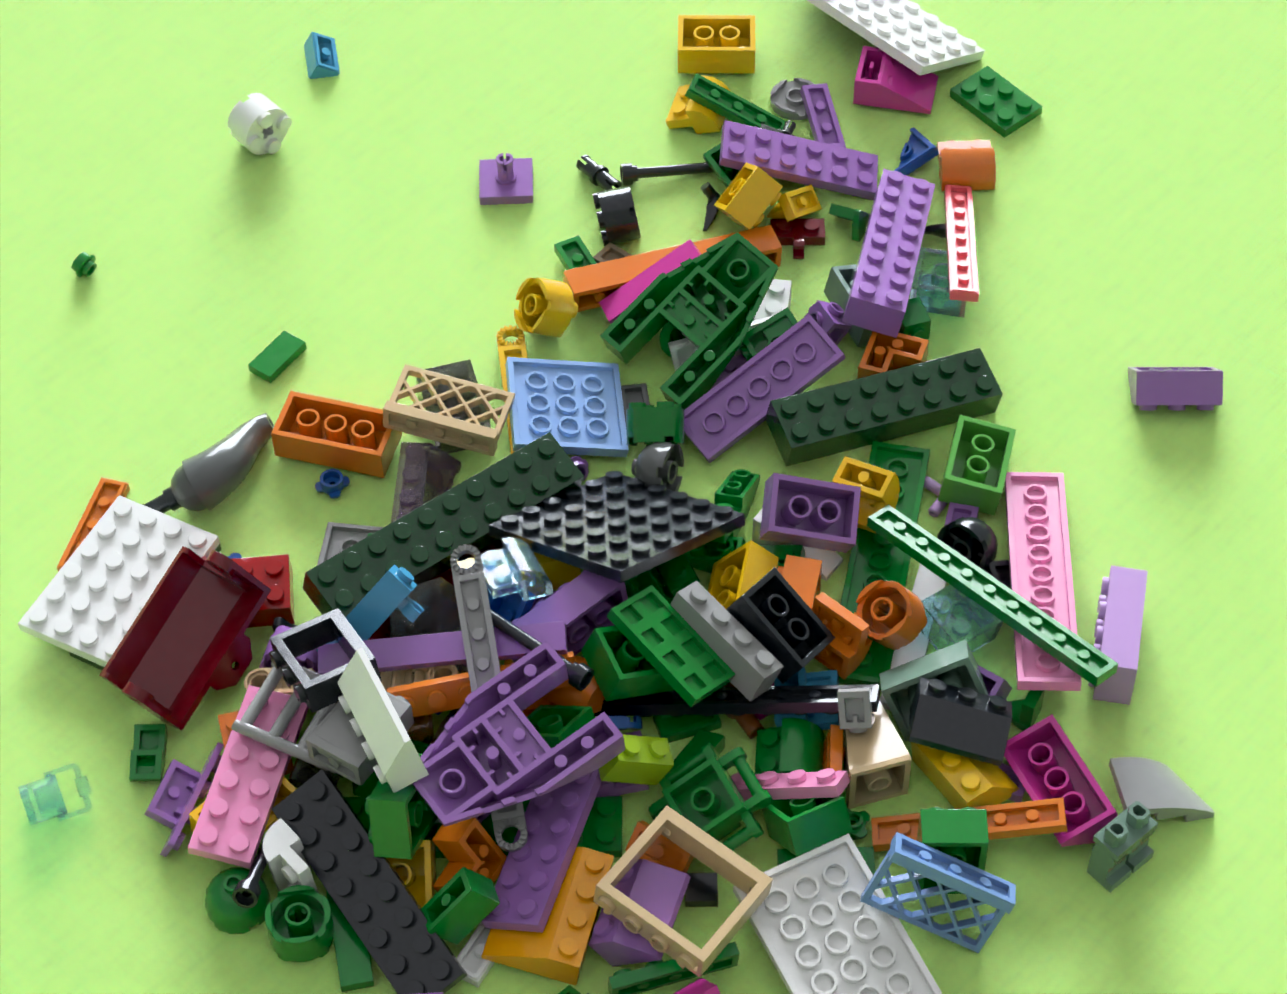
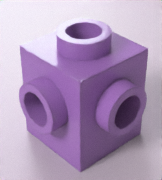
[804,300,852,345]

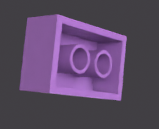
[759,473,861,553]

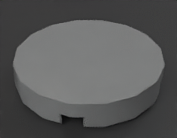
[770,78,814,120]

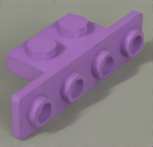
[144,742,224,857]

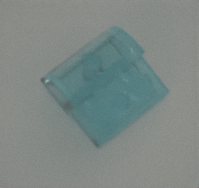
[474,538,553,601]

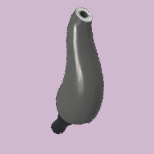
[142,413,274,513]

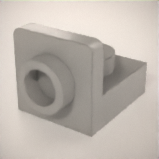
[837,688,875,733]

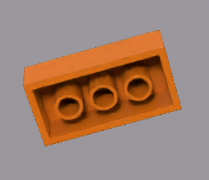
[271,391,402,478]

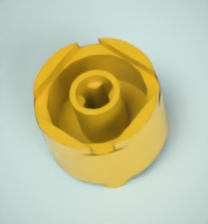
[514,277,578,338]

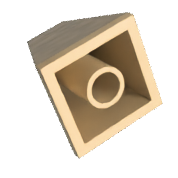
[843,700,912,809]

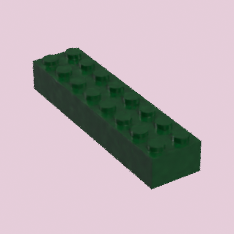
[765,348,1003,467]

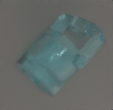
[18,763,92,826]

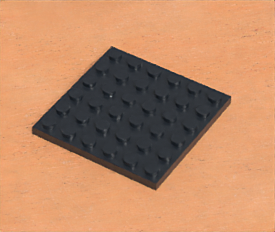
[489,471,745,583]

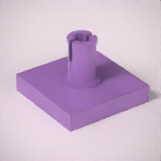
[479,153,533,205]

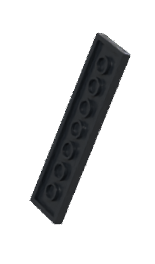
[272,769,468,994]

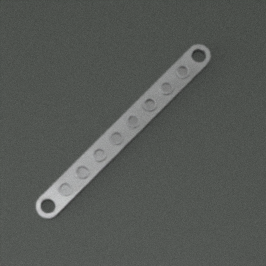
[450,544,528,852]

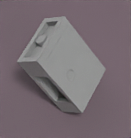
[306,691,414,786]

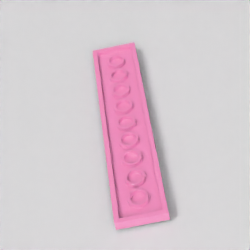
[1004,472,1081,691]

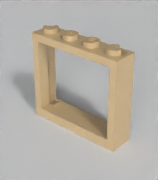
[593,806,773,977]

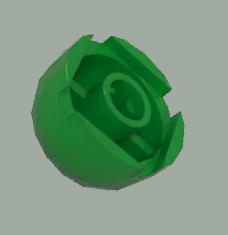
[205,867,271,934]

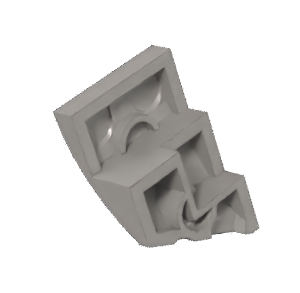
[1109,757,1215,822]

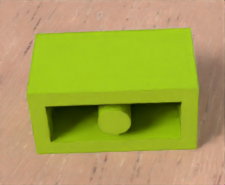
[598,734,674,785]

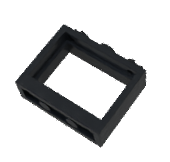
[269,608,382,713]

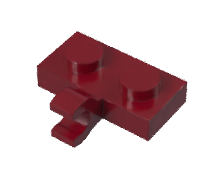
[770,218,825,259]

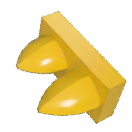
[767,184,822,222]

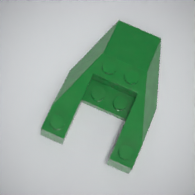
[600,232,779,410]

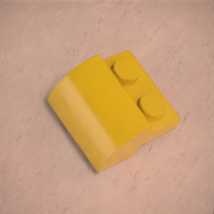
[666,75,731,134]
[832,456,900,533]

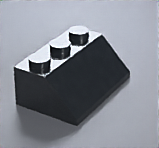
[908,677,1012,766]

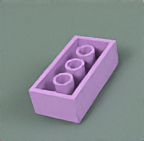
[1088,565,1148,705]

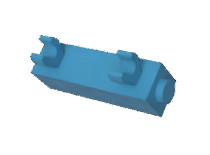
[316,564,424,652]

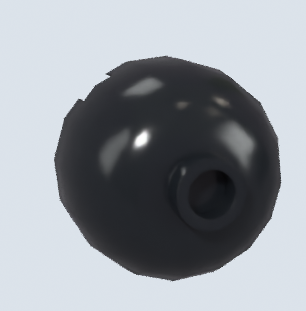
[937,517,998,571]

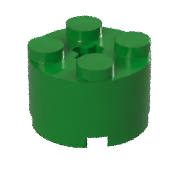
[626,401,684,446]
[265,885,334,962]

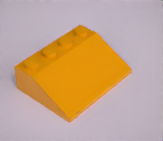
[481,847,614,986]

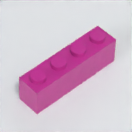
[599,239,702,324]

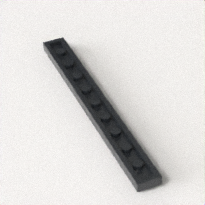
[594,684,880,717]

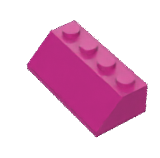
[1004,714,1118,847]

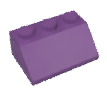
[1128,367,1223,411]
[588,859,691,967]

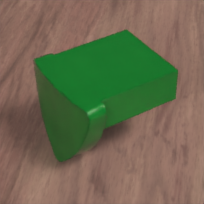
[829,203,870,242]
[1010,690,1045,731]

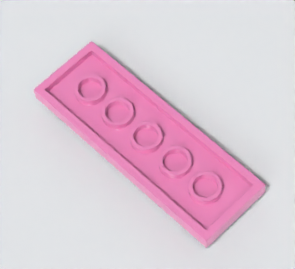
[188,685,309,869]

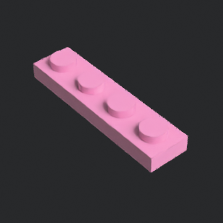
[731,768,850,801]

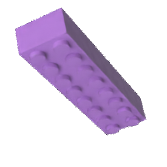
[842,169,935,338]

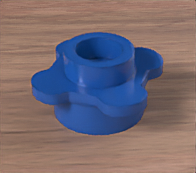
[315,469,350,499]

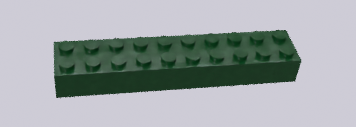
[303,432,584,618]

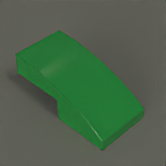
[129,724,167,782]

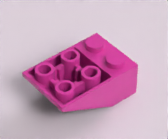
[853,46,938,114]

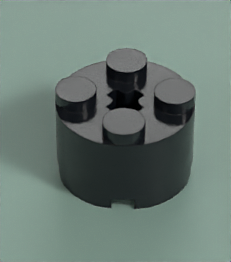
[592,186,641,247]

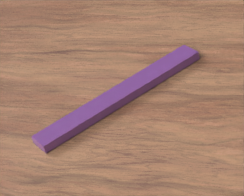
[318,621,568,675]

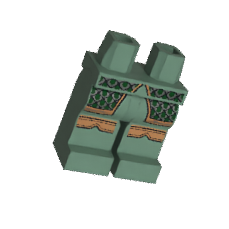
[1087,801,1158,893]

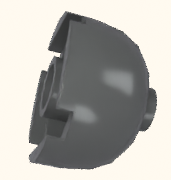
[631,442,684,492]

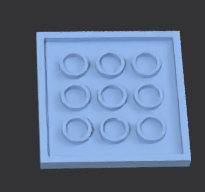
[505,357,629,457]

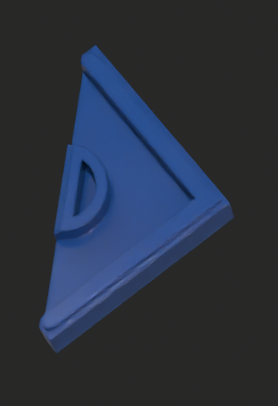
[894,127,939,175]

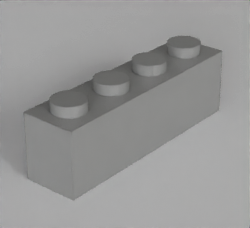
[670,581,784,701]

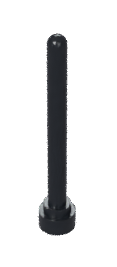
[620,162,714,185]
[490,609,594,691]
[232,841,267,908]

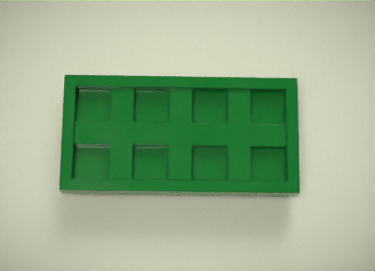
[607,585,736,707]

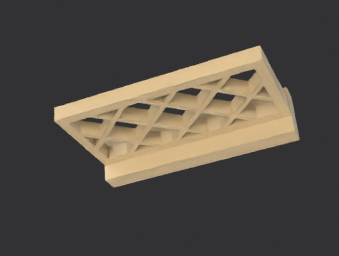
[383,364,515,457]

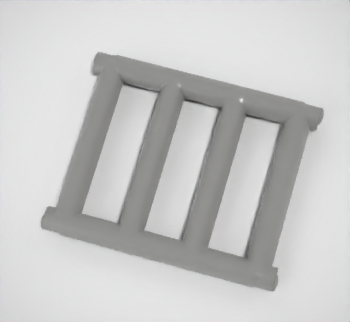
[231,662,337,774]

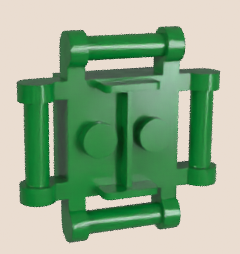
[648,742,773,851]

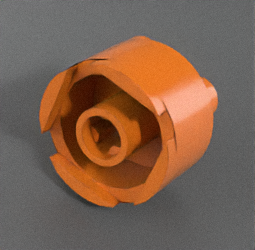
[854,580,927,650]

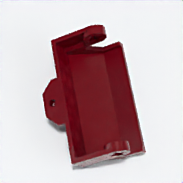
[99,546,271,731]

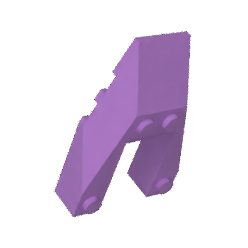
[412,641,625,827]

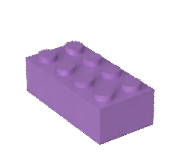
[511,570,628,663]

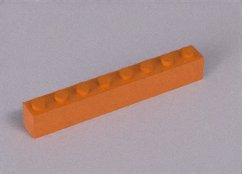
[563,225,782,312]

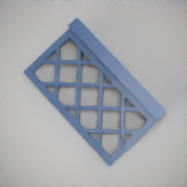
[860,832,1016,953]

